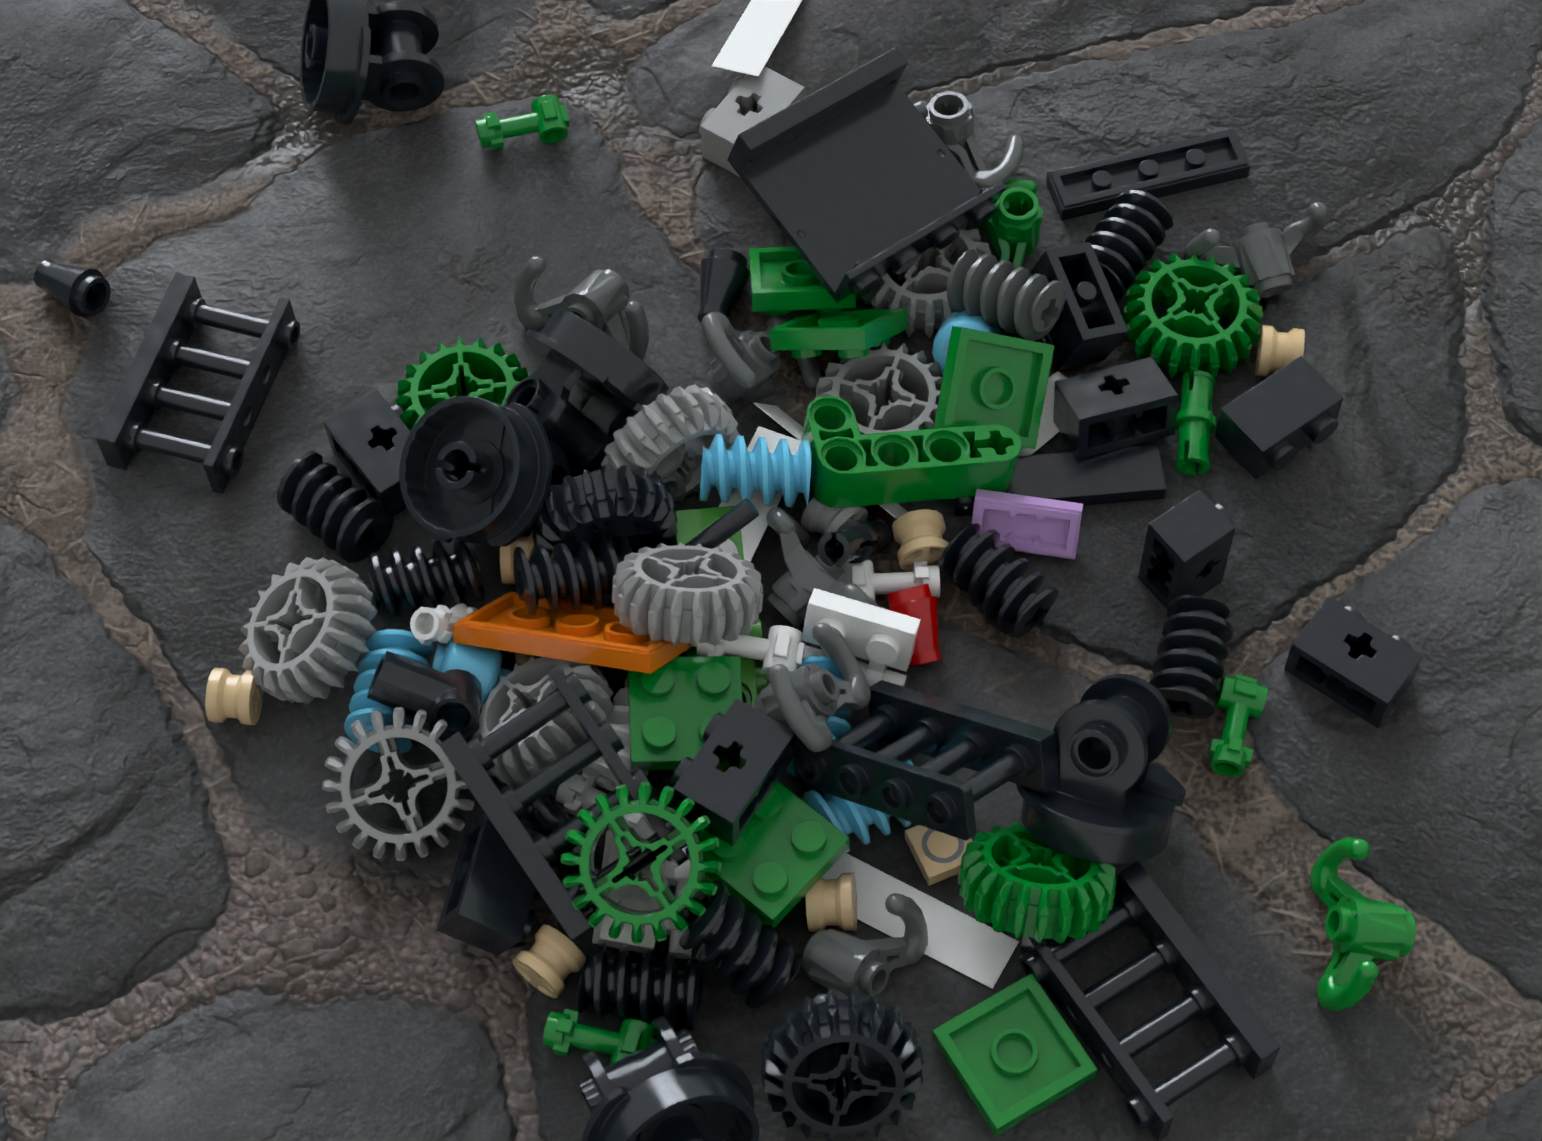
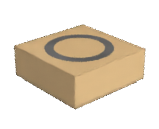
[905,825,973,886]

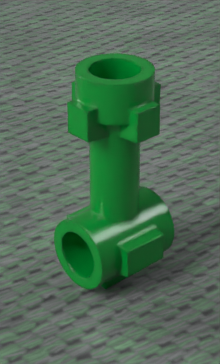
[475,95,570,150]
[1207,673,1268,777]
[543,1009,657,1065]

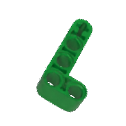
[801,396,1022,508]

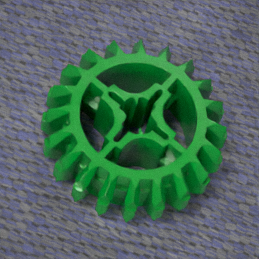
[1122,252,1263,383]
[395,336,530,431]
[561,782,722,944]
[958,822,1116,943]

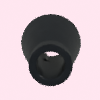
[697,248,750,323]
[34,260,111,317]

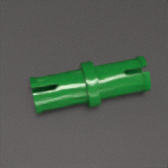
[1175,370,1217,476]

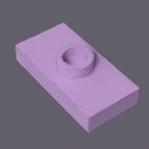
[972,489,1083,560]

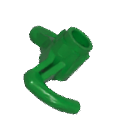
[982,178,1043,269]
[1310,837,1416,1011]

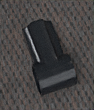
[367,651,483,740]

